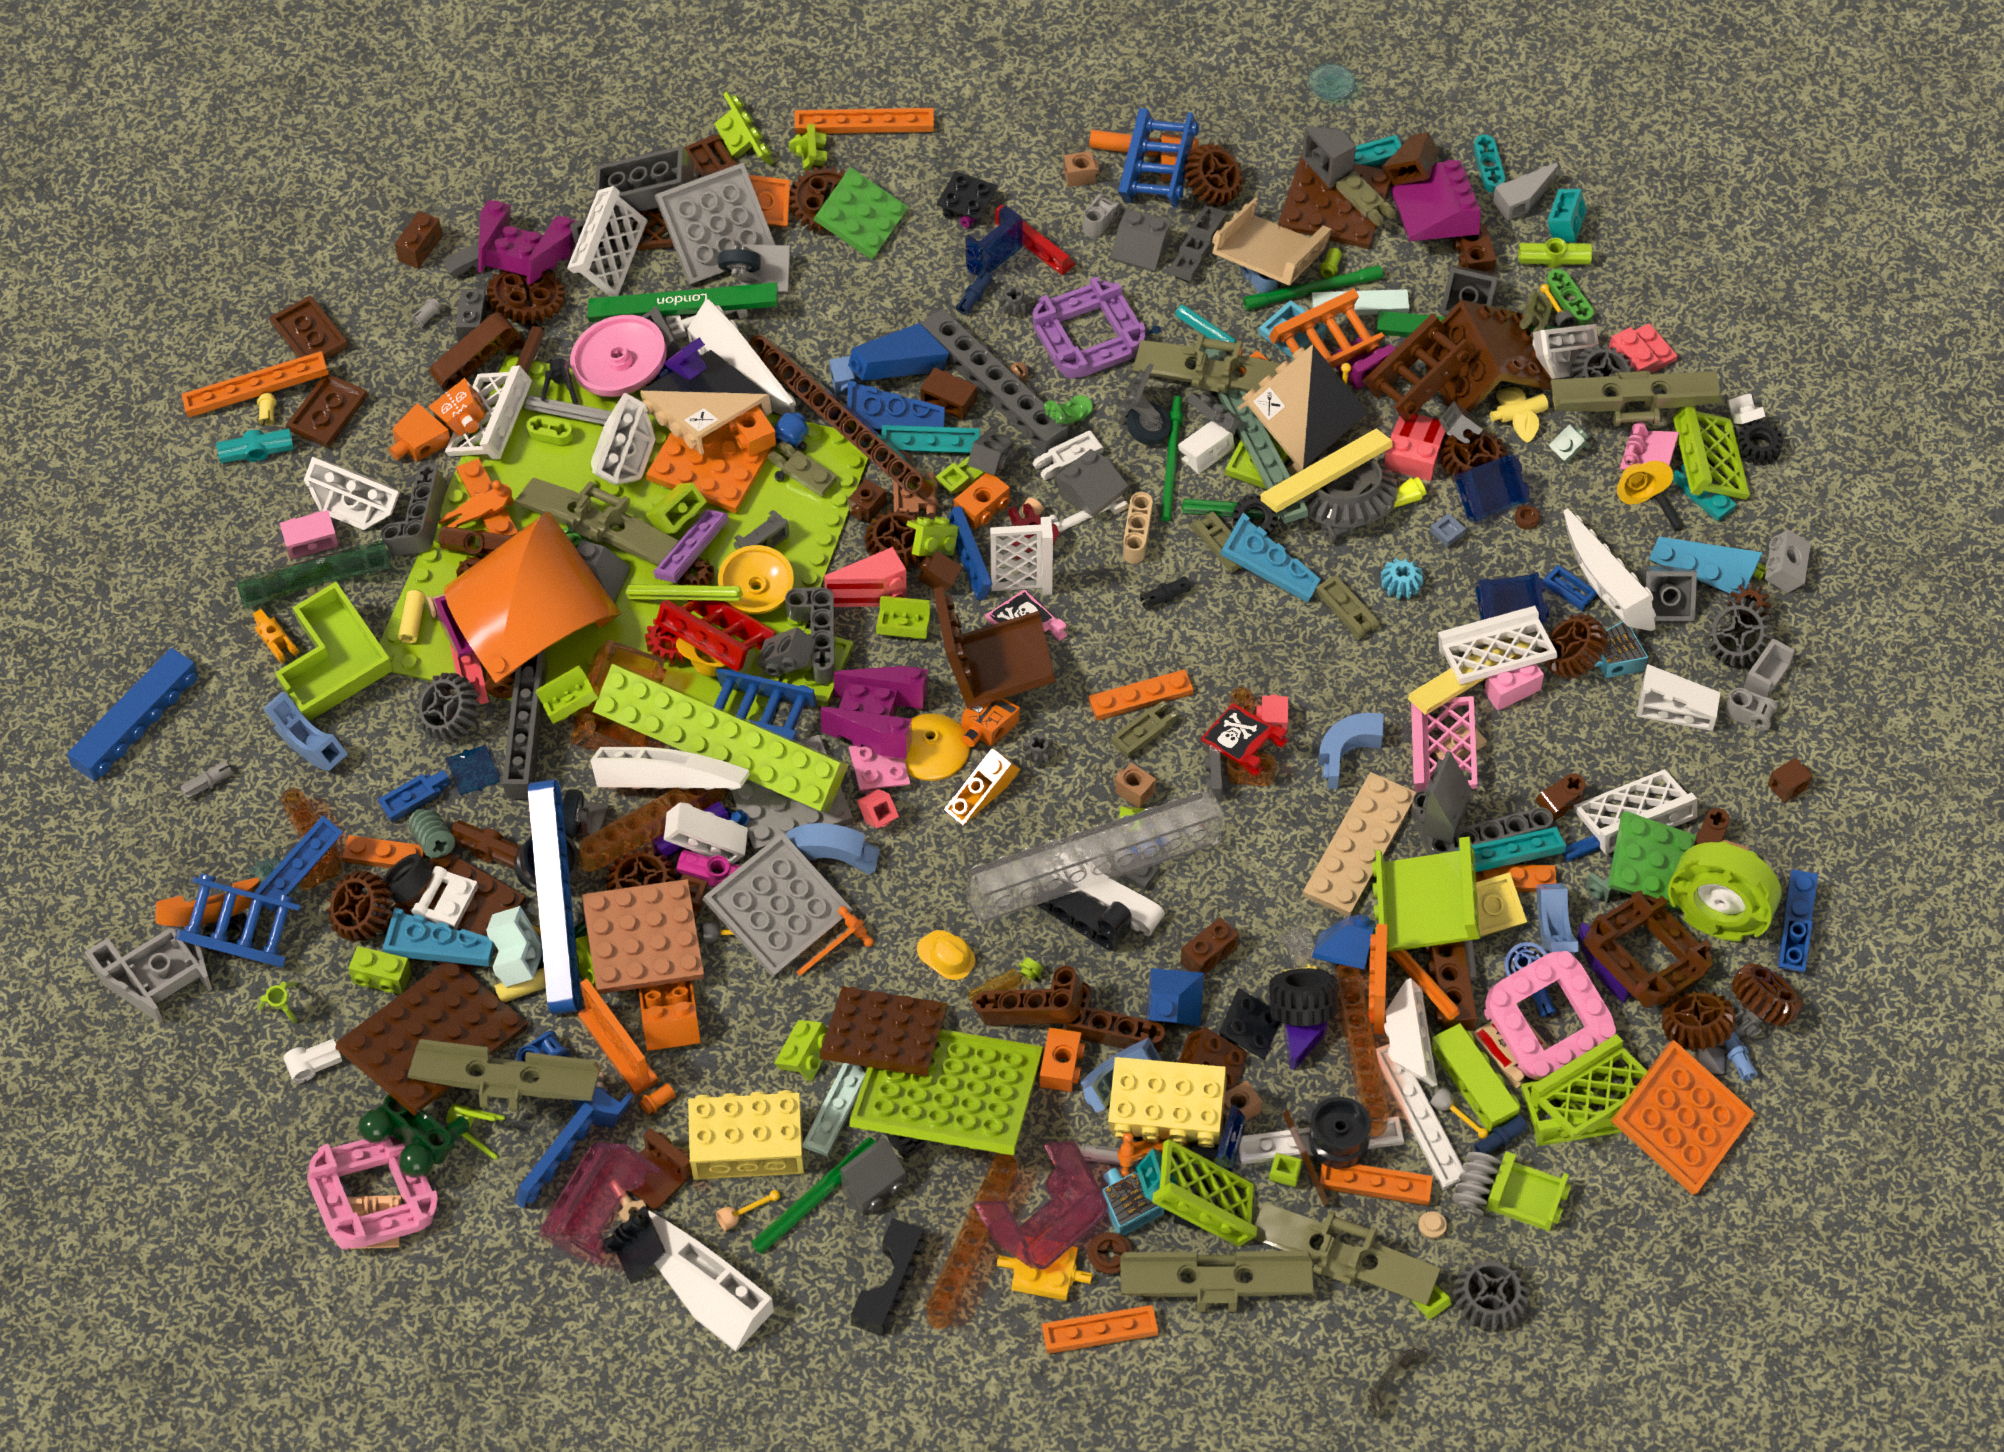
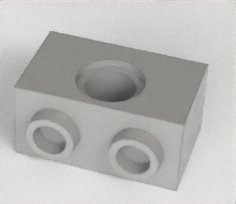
[1765,530,1811,592]

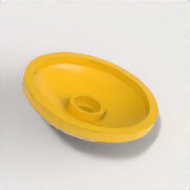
[718,545,794,614]
[904,713,970,781]

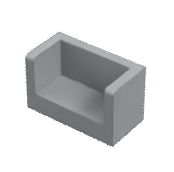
[1744,638,1795,698]

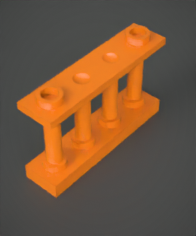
[1269,289,1384,368]

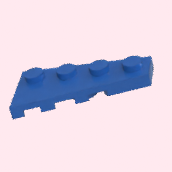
[847,380,945,431]

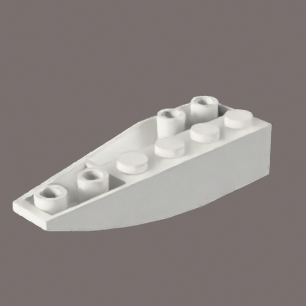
[687,299,796,415]
[1564,508,1656,631]
[590,747,750,790]
[648,1211,774,1352]

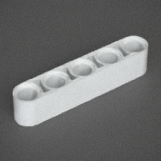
[1041,852,1165,936]

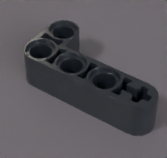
[1030,875,1132,951]

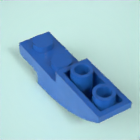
[1778,869,1818,973]

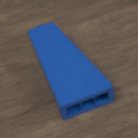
[848,323,949,381]

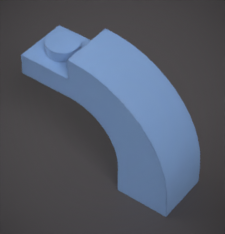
[263,692,348,771]
[1318,713,1384,789]
[786,823,880,874]
[1536,883,1578,957]
[1081,1038,1162,1113]

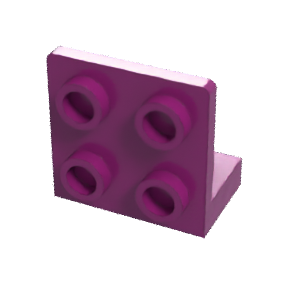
[1331,337,1396,390]

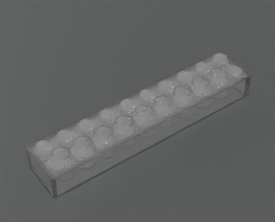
[966,789,1224,925]

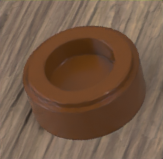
[1514,505,1540,530]

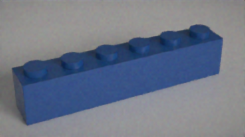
[67,648,198,782]

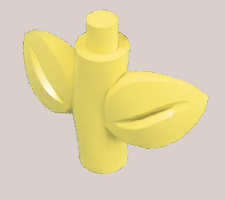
[1490,387,1548,443]

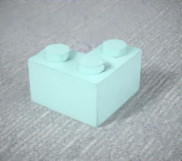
[486,906,543,987]

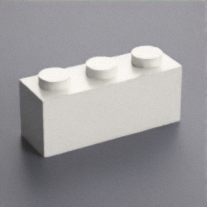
[664,802,748,864]

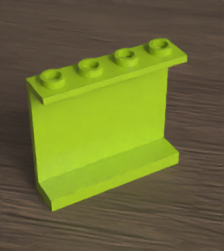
[1372,837,1480,952]

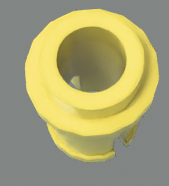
[257,393,277,425]

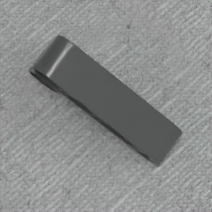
[380,464,447,556]
[785,587,835,684]

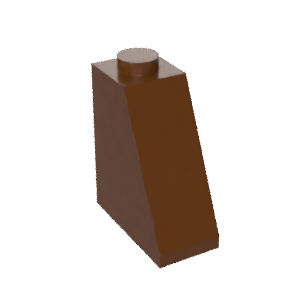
[1382,132,1439,186]

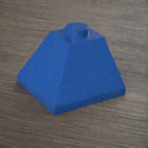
[1312,915,1376,970]
[1146,968,1204,1027]

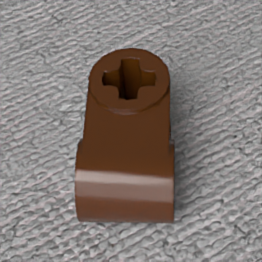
[1535,773,1586,821]
[1694,808,1730,846]

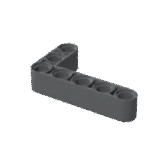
[1411,790,1553,855]

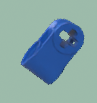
[516,1030,570,1062]

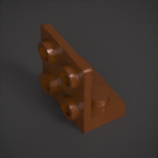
[1178,1027,1247,1092]

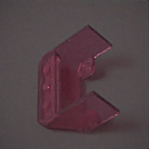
[974,1141,1107,1269]
[539,1142,661,1265]

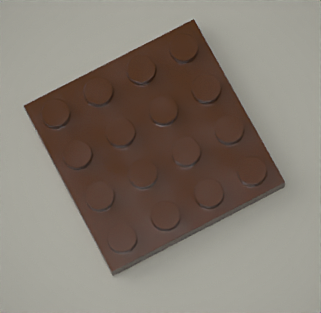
[1278,154,1391,249]
[382,853,526,973]
[820,986,948,1077]

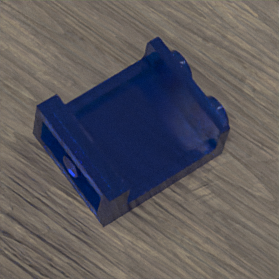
[965,205,1023,276]
[1453,455,1530,522]
[1474,572,1549,624]

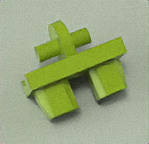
[789,123,827,171]

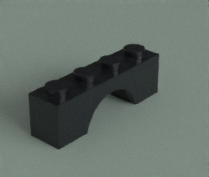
[851,1218,927,1337]

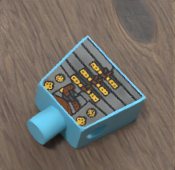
[1591,621,1648,678]
[1102,1168,1164,1236]

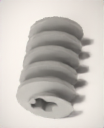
[1452,1152,1501,1215]

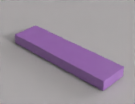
[653,509,729,583]

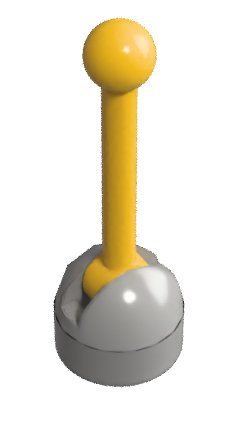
[1430,1087,1489,1139]

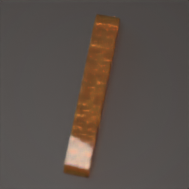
[578,788,727,872]
[1335,964,1389,1136]
[926,1154,1017,1329]

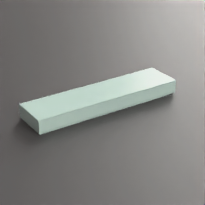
[1311,289,1409,316]
[803,1063,868,1157]

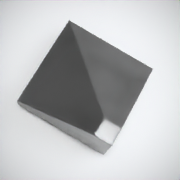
[1697,1046,1725,1076]

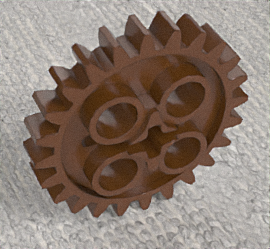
[789,166,844,235]
[487,269,565,325]

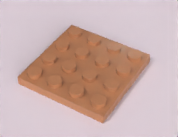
[582,879,704,994]

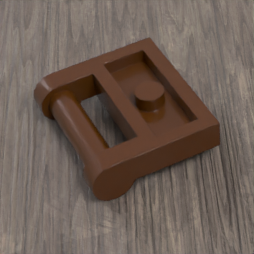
[684,134,739,178]

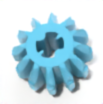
[1380,557,1424,600]

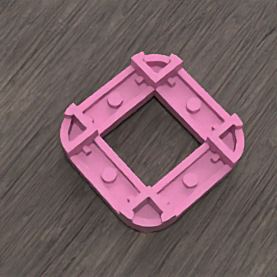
[1484,951,1616,1080]
[307,1134,437,1249]

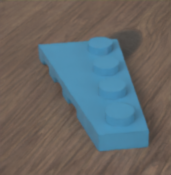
[1220,512,1321,603]
[1649,537,1763,594]
[383,907,495,966]

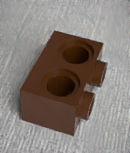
[1453,223,1496,274]
[1180,917,1239,976]

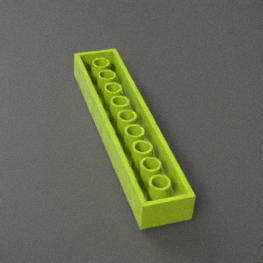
[592,664,849,812]

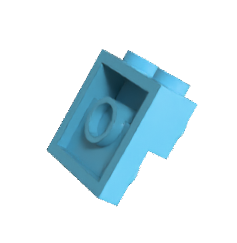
[1258,300,1327,359]

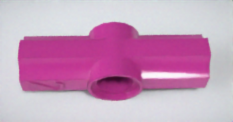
[676,850,740,888]

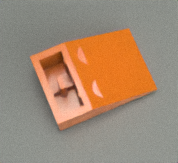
[639,981,701,1051]

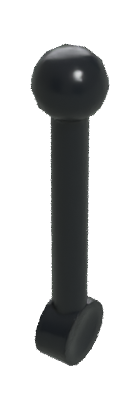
[775,441,807,482]

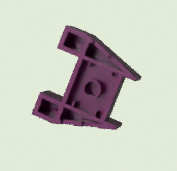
[478,200,577,284]
[821,666,928,759]

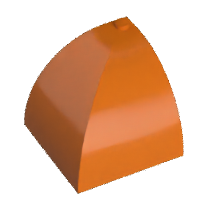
[444,512,621,683]

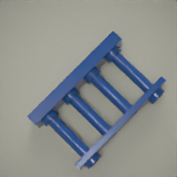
[1118,108,1199,207]
[714,668,817,742]
[175,873,300,968]

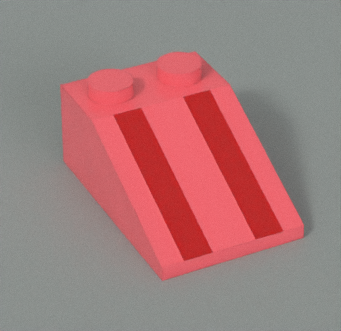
[1384,414,1446,481]
[824,547,907,607]

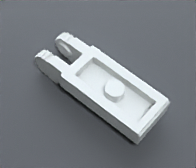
[1033,430,1103,480]

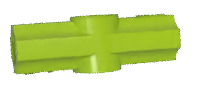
[1518,238,1592,269]

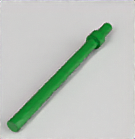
[1161,396,1183,521]

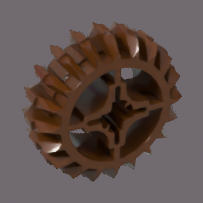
[1183,143,1245,207]
[1440,428,1508,489]
[864,508,926,571]
[1541,613,1609,680]
[606,848,677,891]
[325,871,394,942]
[1731,963,1802,1026]
[1661,990,1736,1052]

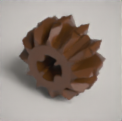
[1727,583,1771,625]

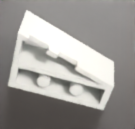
[1636,664,1720,731]

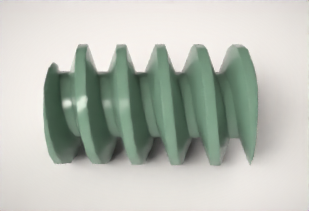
[408,809,455,858]

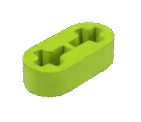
[527,416,573,445]

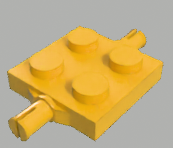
[997,1237,1093,1301]

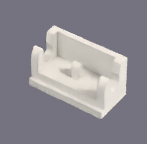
[1178,421,1235,474]

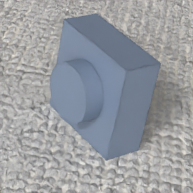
[1430,513,1466,547]

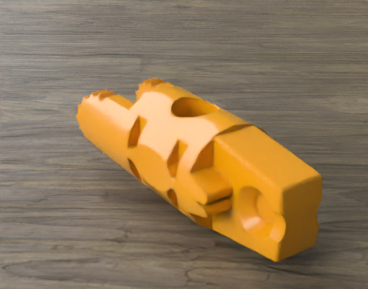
[253,609,299,663]

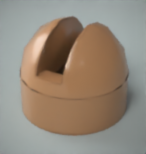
[1009,362,1028,382]

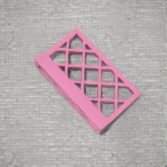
[1411,696,1478,792]

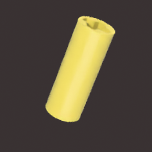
[398,590,425,644]
[494,967,546,1003]

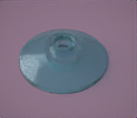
[1308,63,1354,100]

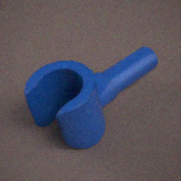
[725,807,750,826]

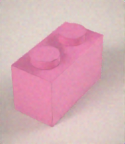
[280,510,339,560]
[1484,664,1544,711]

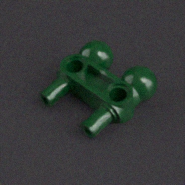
[358,1094,470,1178]

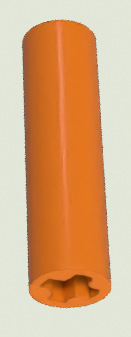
[1089,130,1161,157]

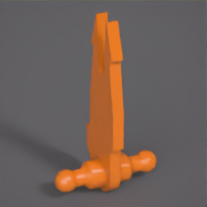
[439,480,514,528]
[797,906,874,976]
[1117,1132,1190,1178]

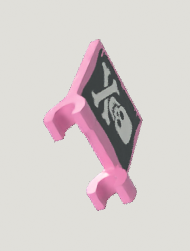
[985,589,1067,641]

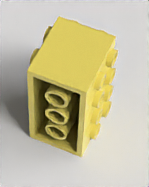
[1108,1057,1227,1148]
[688,1090,804,1180]

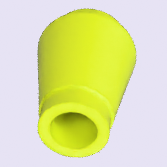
[1393,477,1426,508]

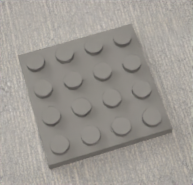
[654,162,775,285]
[729,735,853,854]
[703,832,853,978]

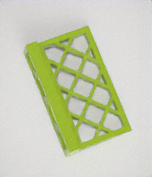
[1673,406,1750,500]
[1530,1034,1647,1139]
[1521,1066,1634,1147]
[1152,1139,1257,1247]

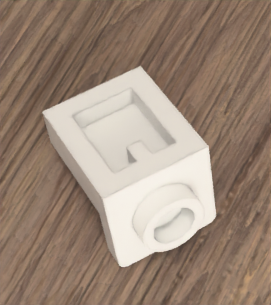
[1727,394,1765,424]

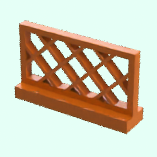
[578,979,659,1096]

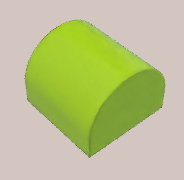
[1269,1152,1303,1188]

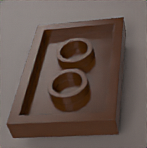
[269,295,349,360]
[286,374,368,448]

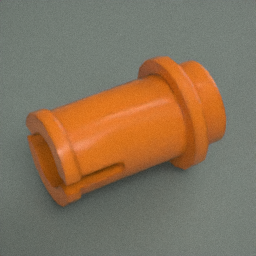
[639,1083,676,1115]

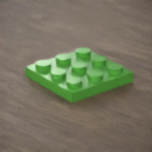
[813,167,908,260]
[1608,811,1696,911]

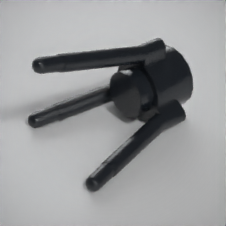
[541,359,579,405]

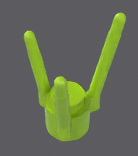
[257,981,297,1023]
[446,1103,505,1160]

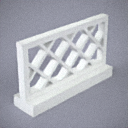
[567,186,647,297]
[445,366,532,459]
[990,517,1053,595]
[1438,606,1557,685]
[1574,769,1697,855]

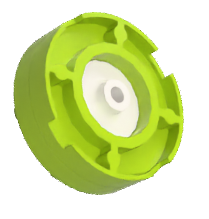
[1668,841,1781,941]

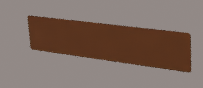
[1283,1108,1329,1207]

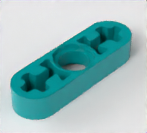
[1473,135,1505,193]

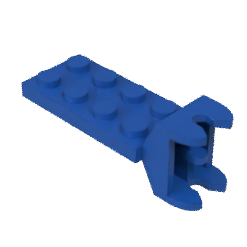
[514,1086,634,1209]

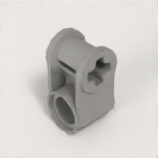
[1083,193,1122,237]
[1725,688,1778,731]

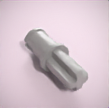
[181,761,233,799]

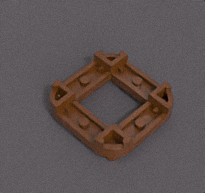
[1583,890,1713,1008]

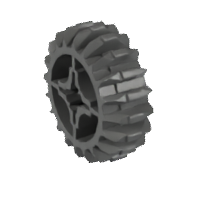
[1570,344,1635,397]
[1703,598,1773,666]
[414,673,481,742]
[1453,1256,1530,1332]

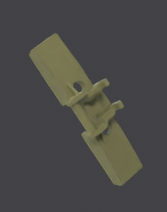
[1133,334,1281,394]
[1550,371,1722,426]
[515,477,679,565]
[408,1039,600,1112]
[1253,1202,1441,1305]
[1120,1251,1313,1312]

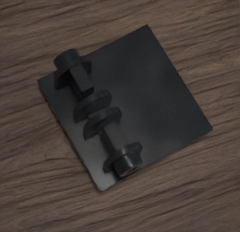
[936,171,998,220]
[1219,988,1280,1060]
[602,1206,666,1284]

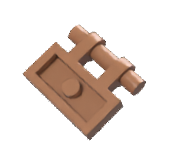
[893,472,938,518]

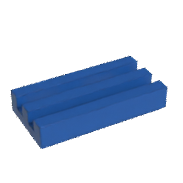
[1542,565,1598,611]

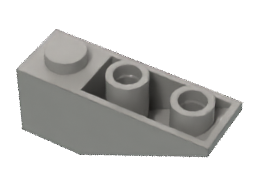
[1493,163,1558,221]

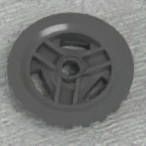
[1302,455,1397,528]

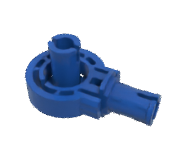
[1504,942,1557,1018]

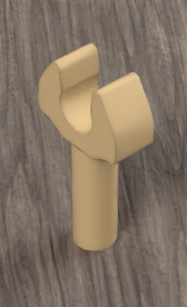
[609,1179,646,1223]

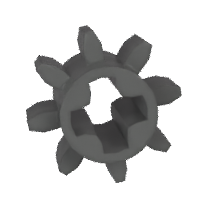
[999,286,1029,317]
[1023,733,1055,766]
[1733,1003,1764,1037]

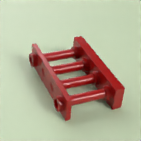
[655,600,776,671]

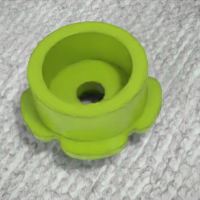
[1018,957,1044,981]

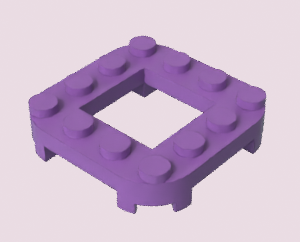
[1033,277,1145,379]

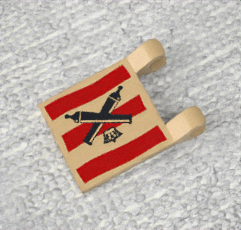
[1471,1020,1551,1089]

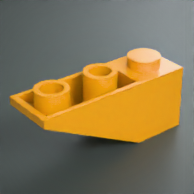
[944,748,1021,825]

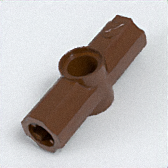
[438,526,514,554]
[450,820,521,870]

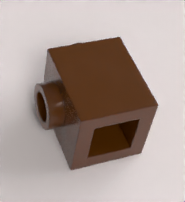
[848,479,886,523]
[918,551,962,592]

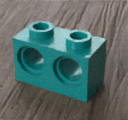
[1547,189,1587,242]

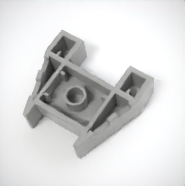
[85,895,212,1023]

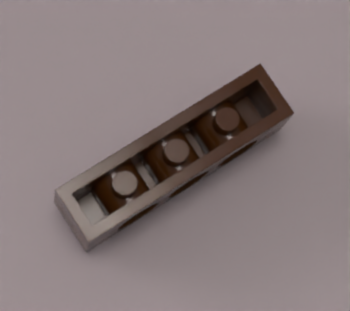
[1423,941,1477,1032]

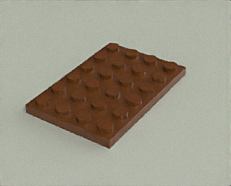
[335,962,528,1116]

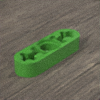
[1546,269,1594,326]

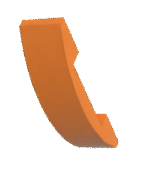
[155,877,260,926]

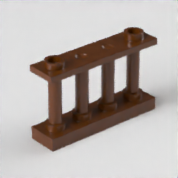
[1362,314,1476,422]

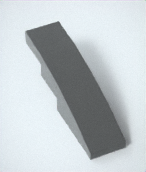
[1169,205,1228,282]

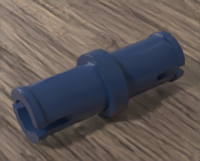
[955,271,993,316]
[1474,1115,1528,1155]

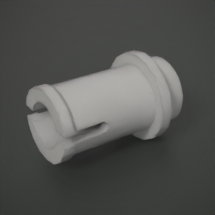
[411,298,442,328]

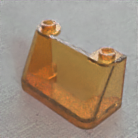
[570,639,666,750]

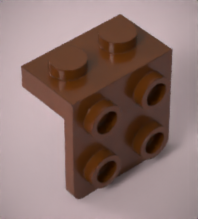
[617,1128,693,1211]

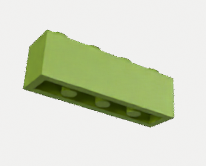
[1431,1023,1520,1134]

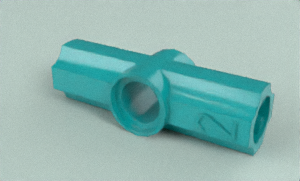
[216,428,294,464]

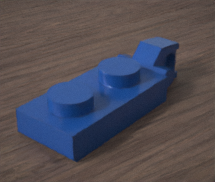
[378,770,451,823]

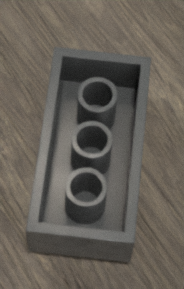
[594,145,694,217]

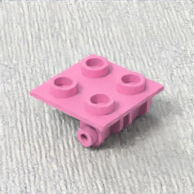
[1620,422,1679,470]
[849,745,910,795]

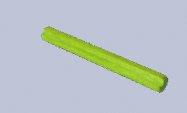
[626,584,743,601]

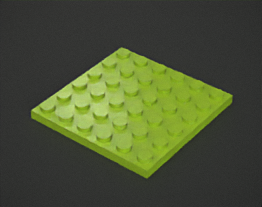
[850,1029,1043,1155]

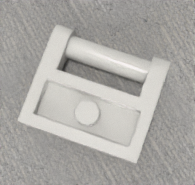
[412,866,478,930]

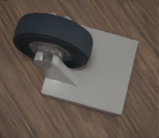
[718,244,790,293]

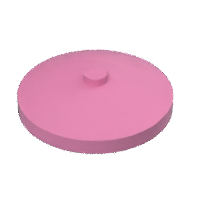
[570,315,667,397]

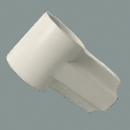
[283,1039,342,1084]

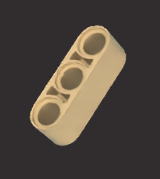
[1123,492,1153,564]

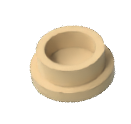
[1418,1211,1447,1239]

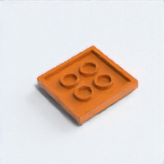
[1368,924,1387,1034]

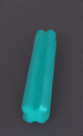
[1175,304,1236,343]

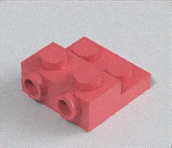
[1609,323,1678,374]

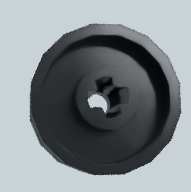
[514,834,579,893]
[1309,1097,1371,1169]

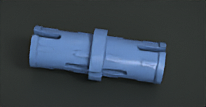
[1724,1031,1758,1081]

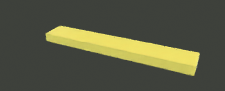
[1260,429,1392,513]
[1408,638,1530,715]

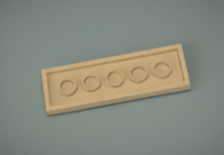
[1302,772,1417,916]

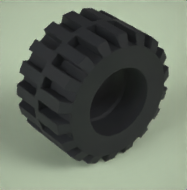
[1269,968,1338,1026]

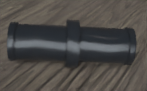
[1139,576,1191,609]

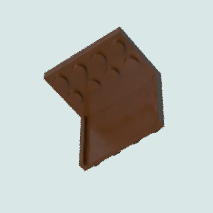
[1425,300,1557,413]
[933,586,1056,709]

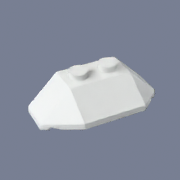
[1533,324,1599,379]
[591,393,655,485]
[304,457,400,530]
[1384,978,1438,1086]

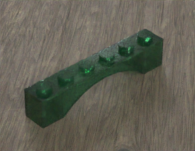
[236,540,391,609]

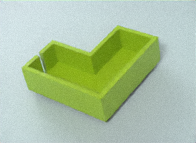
[275,582,393,721]

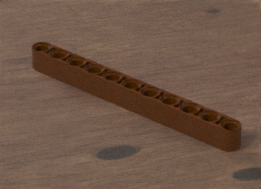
[748,335,934,499]

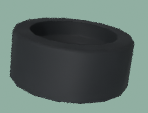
[382,854,432,903]

